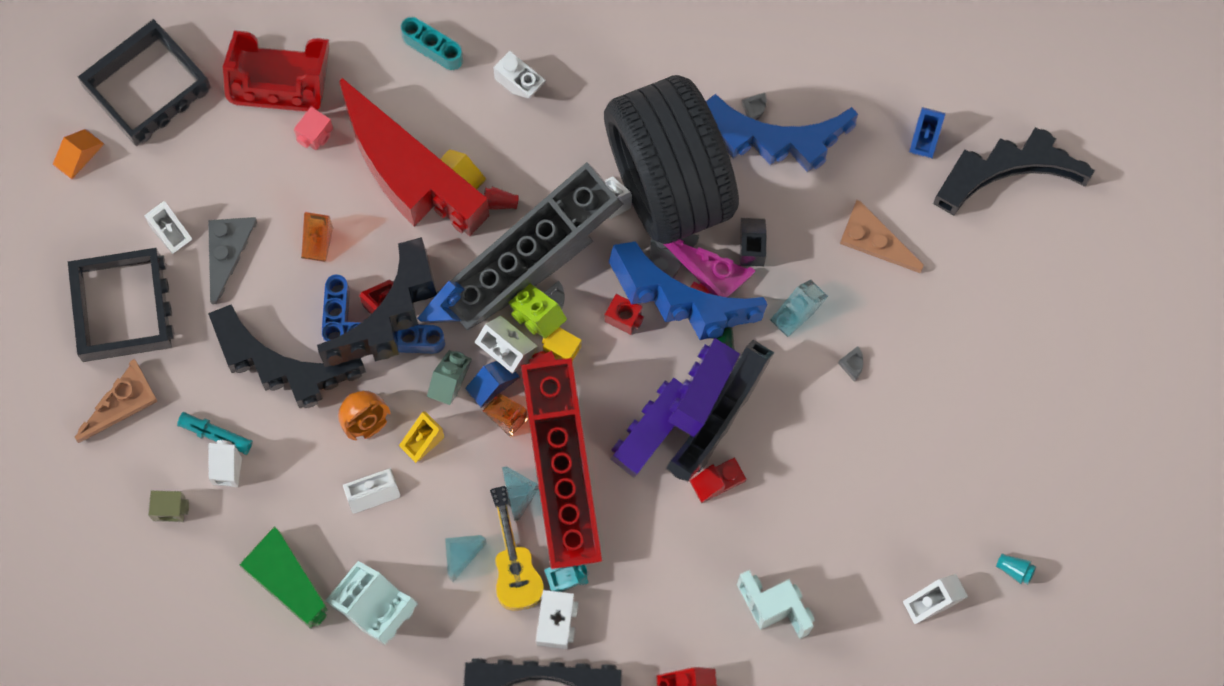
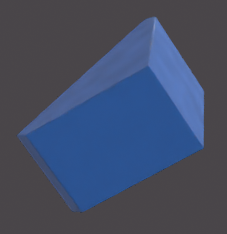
[909,107,946,158]
[465,361,520,408]

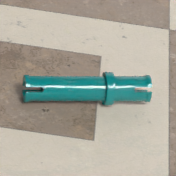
[177,412,253,455]

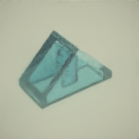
[502,466,538,521]
[445,535,487,582]

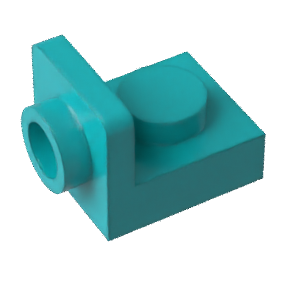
[544,564,589,592]

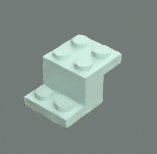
[325,561,418,645]
[737,570,815,639]

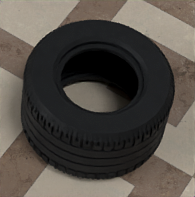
[604,75,739,244]

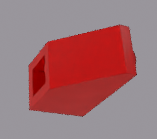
[656,667,717,686]

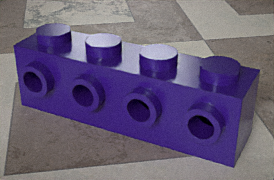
[668,338,740,437]
[610,378,682,477]

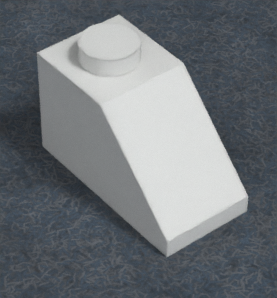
[903,574,968,624]

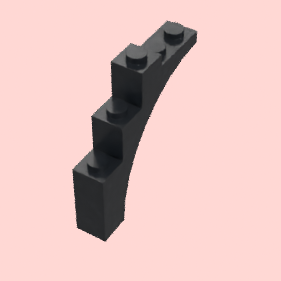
[933,127,1095,216]
[317,237,437,367]
[208,304,366,408]
[666,340,775,482]

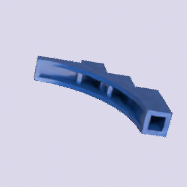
[706,94,858,172]
[609,241,768,340]

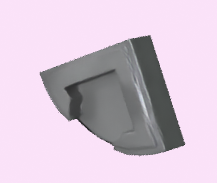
[742,93,766,120]
[544,281,565,310]
[838,346,863,382]

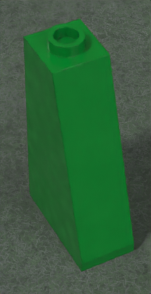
[239,526,328,629]

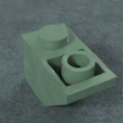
[427,350,472,405]

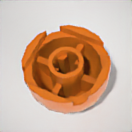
[338,391,390,440]

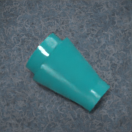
[996,553,1037,585]

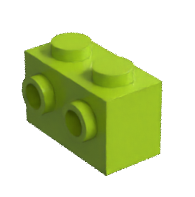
[508,283,567,339]

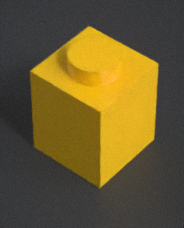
[542,327,582,362]

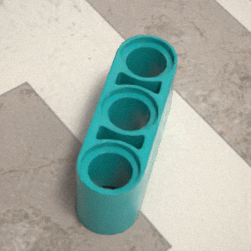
[401,17,463,70]

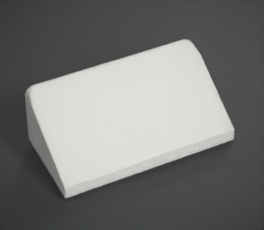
[343,468,400,513]

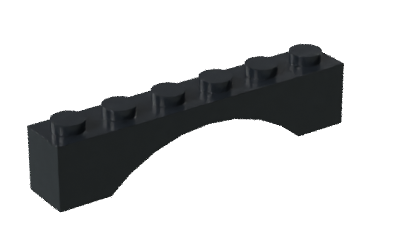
[464,658,622,686]

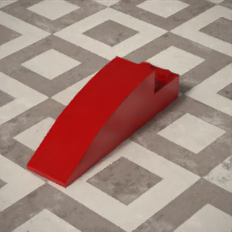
[339,78,490,236]
[521,358,602,569]

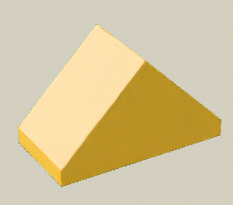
[440,149,486,189]
[399,411,445,463]

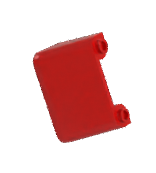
[222,30,330,112]

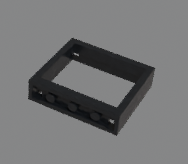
[78,18,211,146]
[67,248,175,362]

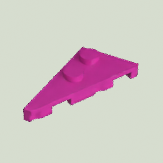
[664,240,756,298]

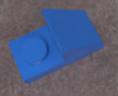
[417,281,464,323]

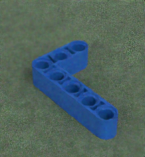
[321,274,446,354]

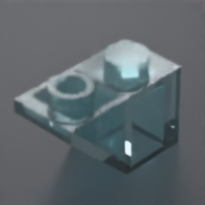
[770,279,828,337]

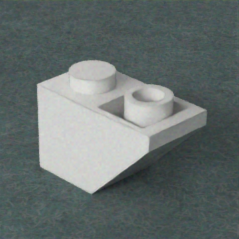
[493,51,546,99]
[208,440,242,487]

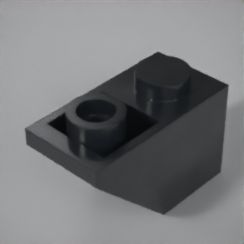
[739,218,767,267]

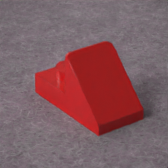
[690,457,746,503]

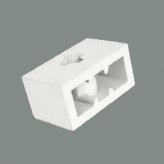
[475,315,538,373]
[536,590,578,649]

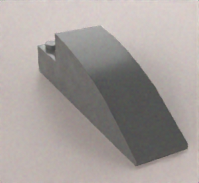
[437,162,624,330]

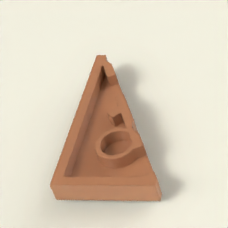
[840,200,924,273]
[74,359,158,443]

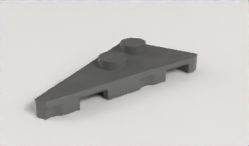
[208,217,257,304]

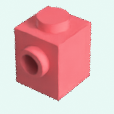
[294,107,333,150]

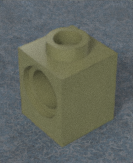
[148,490,189,522]

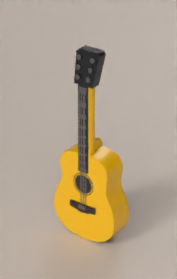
[490,486,544,611]

